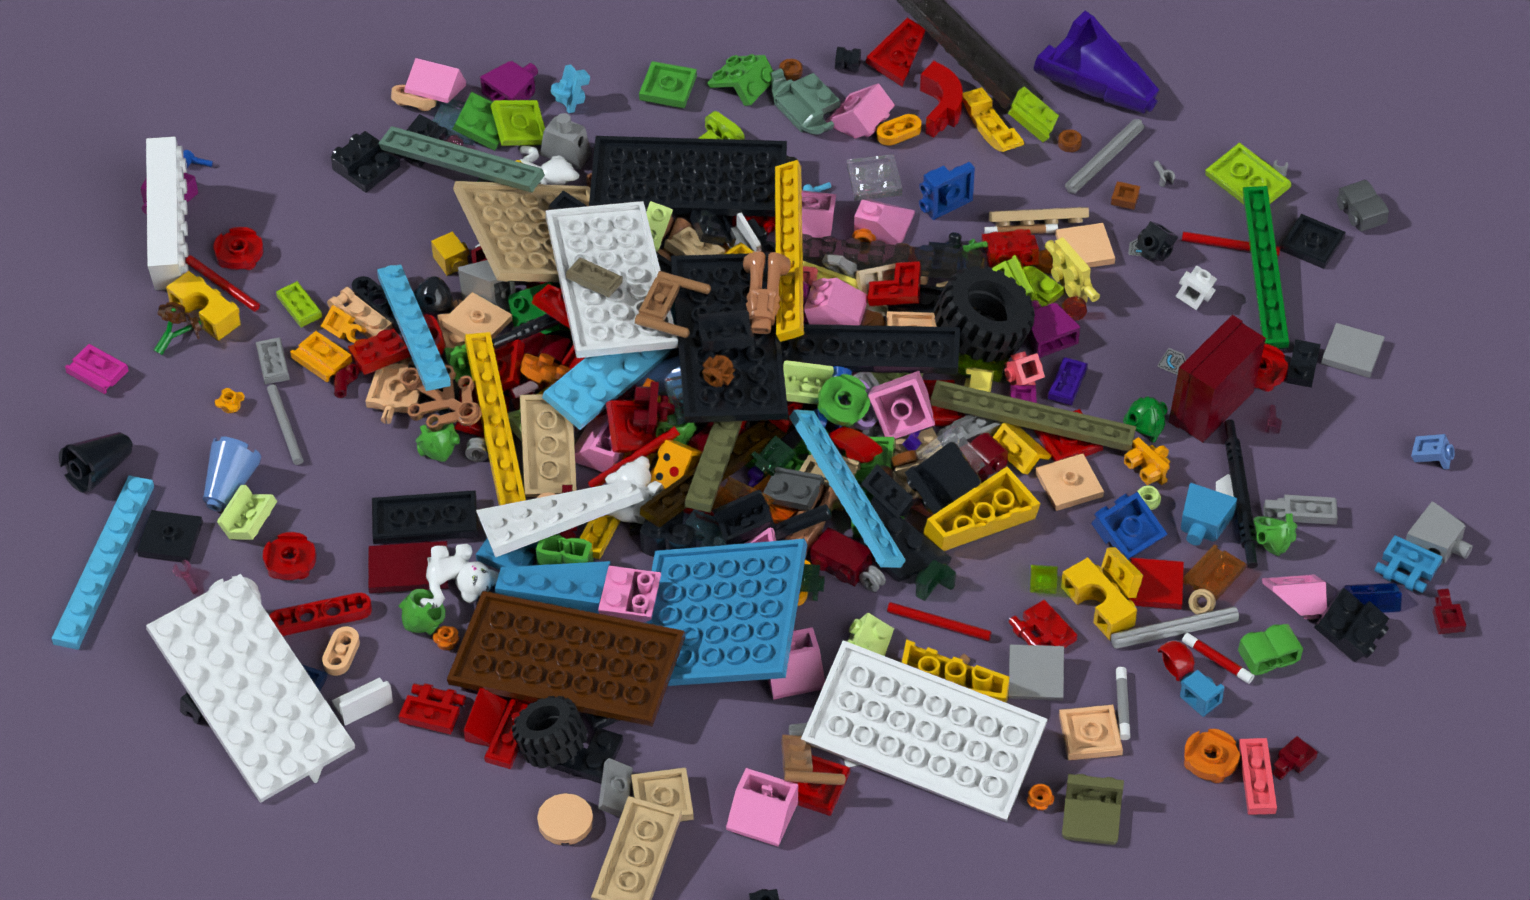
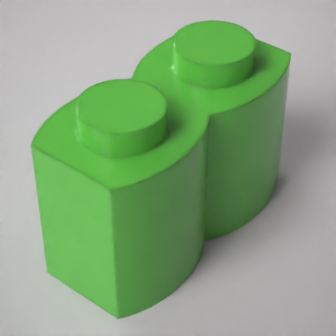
[536,534,593,565]
[1238,624,1303,675]

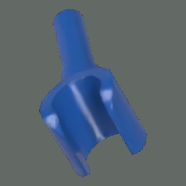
[183,150,213,168]

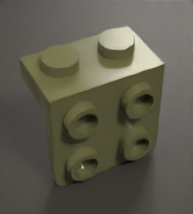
[1062,774,1124,845]

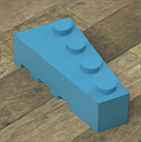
[495,561,611,614]

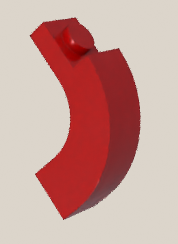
[920,60,963,138]

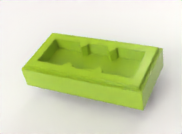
[276,281,322,328]

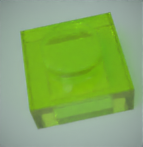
[1030,565,1058,594]

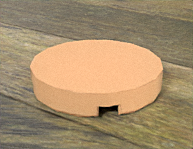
[537,793,593,845]

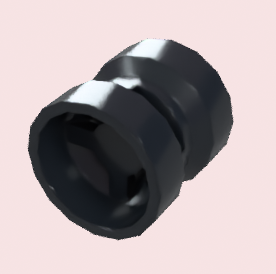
[835,47,861,72]

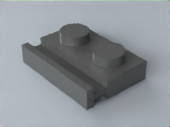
[763,467,825,511]

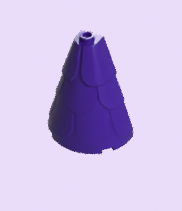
[1034,10,1159,113]

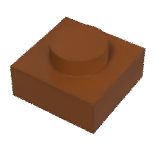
[1111,181,1140,210]

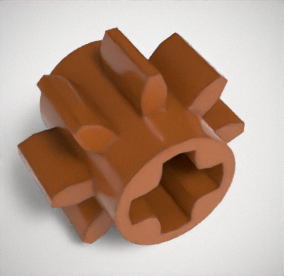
[702,355,735,387]

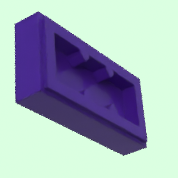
[1048,357,1088,406]

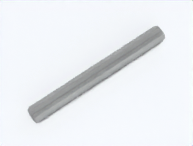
[1065,119,1144,194]
[1111,606,1239,649]

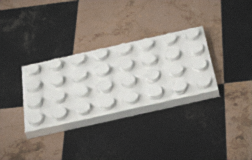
[546,201,678,358]
[146,574,355,803]
[801,640,1047,822]

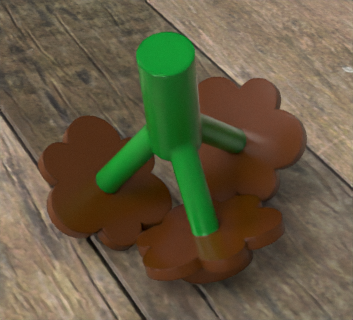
[154,302,202,355]

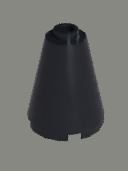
[59,432,133,493]

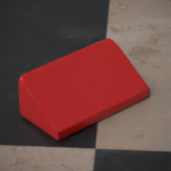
[464,688,508,746]

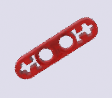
[269,593,372,636]

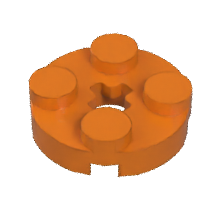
[520,353,571,387]
[1184,729,1240,783]

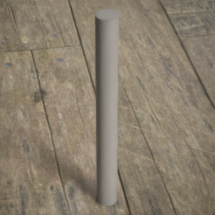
[267,384,303,465]

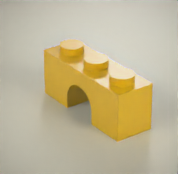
[166,271,241,341]
[1061,557,1137,640]

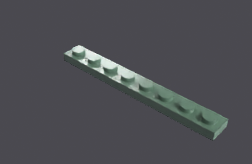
[378,126,545,193]

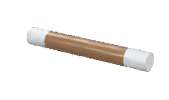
[984,224,1058,234]

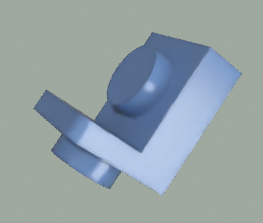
[1411,434,1455,470]

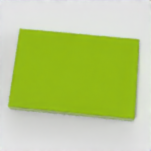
[1205,142,1291,204]

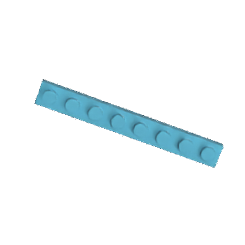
[377,264,451,391]
[789,410,906,568]
[51,475,154,650]

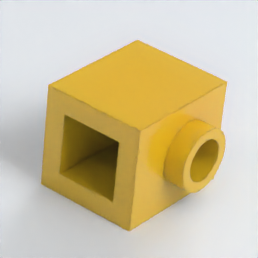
[431,231,469,276]

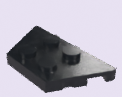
[860,497,952,582]

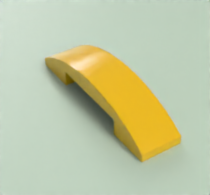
[962,87,1024,152]

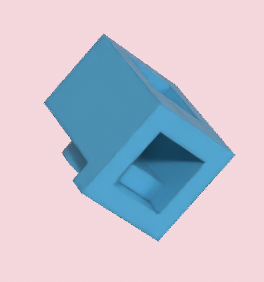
[1180,670,1225,717]

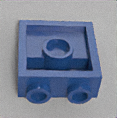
[919,162,975,220]
[1091,492,1167,560]

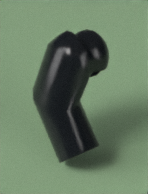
[928,232,962,255]

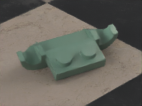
[771,68,840,135]

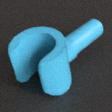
[803,182,832,192]

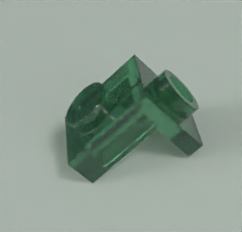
[751,435,796,474]
[914,560,956,601]
[800,564,825,601]

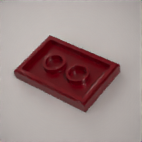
[368,541,449,593]

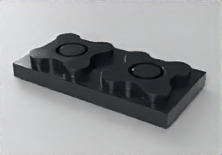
[372,490,478,544]

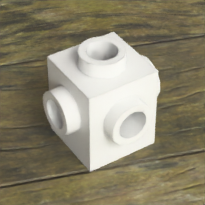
[1176,266,1217,310]

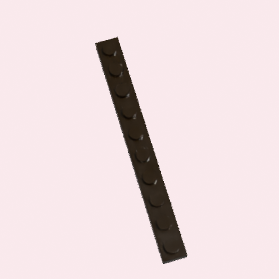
[640,403,818,528]

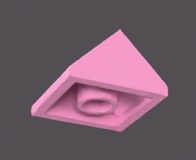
[404,58,466,103]

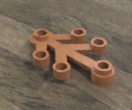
[400,365,482,432]

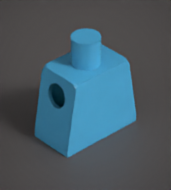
[1181,483,1237,546]

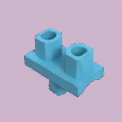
[551,65,590,113]

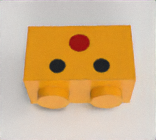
[650,440,702,489]

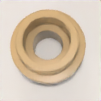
[1189,589,1216,614]

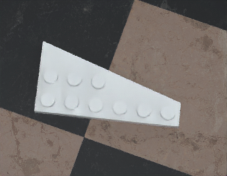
[476,479,644,557]

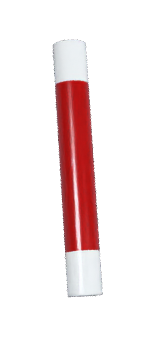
[1182,633,1254,684]

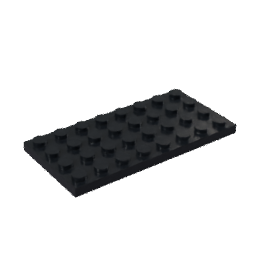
[589,136,787,217]
[671,253,788,423]

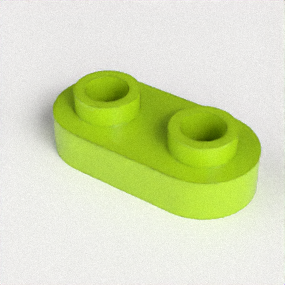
[705,111,745,140]

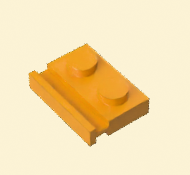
[290,331,352,382]

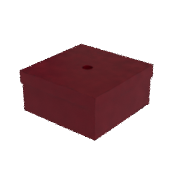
[1168,314,1266,443]

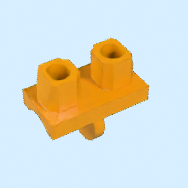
[1124,437,1170,485]

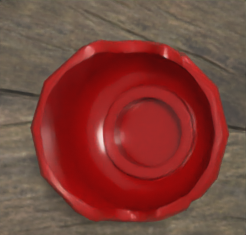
[1158,641,1195,681]

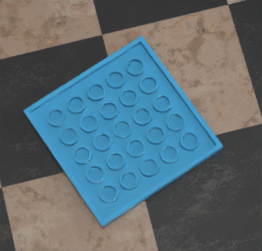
[645,539,807,686]

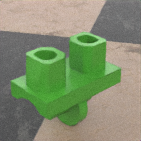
[444,344,473,385]

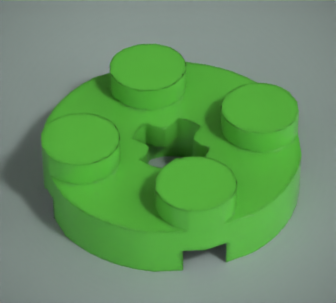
[818,374,870,427]

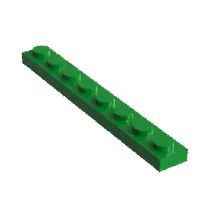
[1242,186,1289,348]

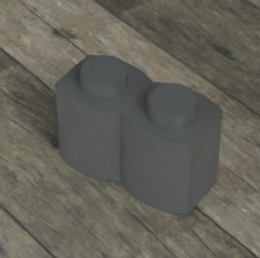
[1336,179,1389,232]

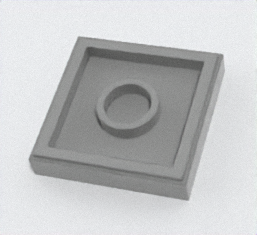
[1321,323,1385,378]
[1009,644,1064,701]

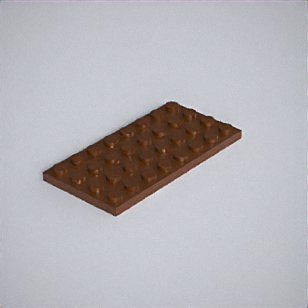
[447,591,686,727]

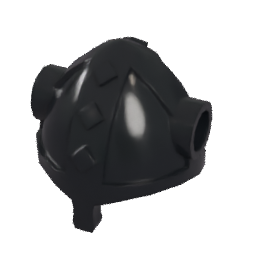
[414,276,453,313]

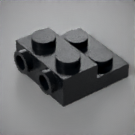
[331,131,400,193]
[1314,587,1389,662]

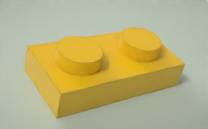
[1101,547,1143,598]

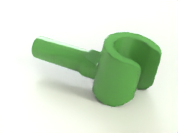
[962,239,988,258]

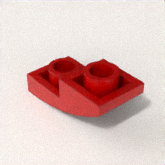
[828,426,883,463]

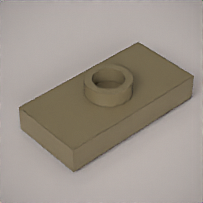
[566,258,623,298]

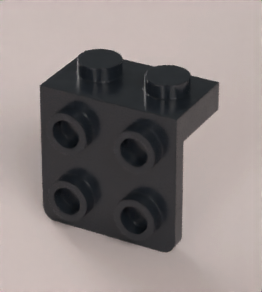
[904,442,982,514]

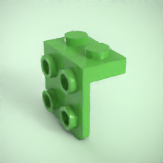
[708,54,774,106]

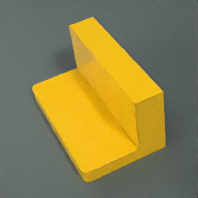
[993,423,1052,475]

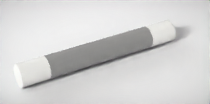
[1116,667,1130,740]

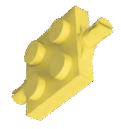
[1045,237,1100,305]

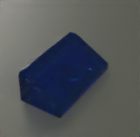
[1344,583,1402,613]

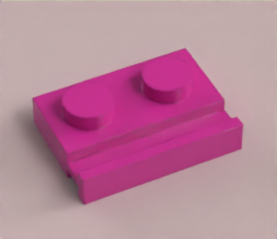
[65,344,129,394]

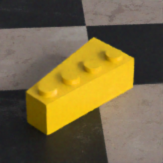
[923,467,1041,551]
[901,639,1010,703]

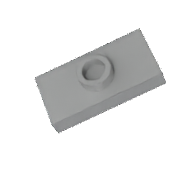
[822,254,859,279]
[256,337,290,385]
[598,758,633,817]

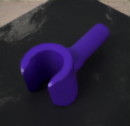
[902,430,922,451]
[737,466,765,498]

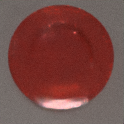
[1061,297,1087,321]

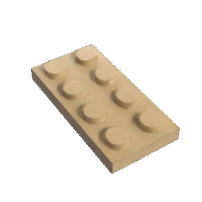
[520,394,577,497]
[591,796,682,900]

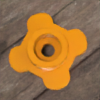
[215,388,245,413]

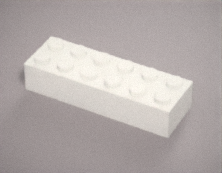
[146,137,188,290]

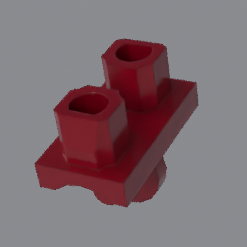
[633,381,675,435]

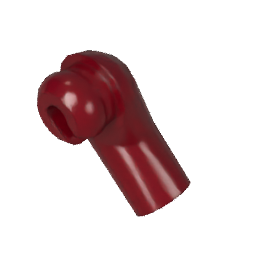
[334,364,360,398]

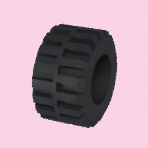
[512,696,588,768]

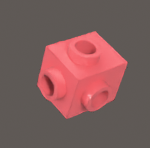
[1004,351,1045,385]

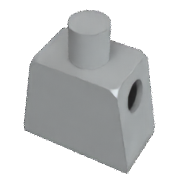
[541,113,592,170]
[1406,501,1473,564]

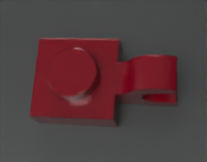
[1432,589,1466,634]
[1272,736,1318,780]

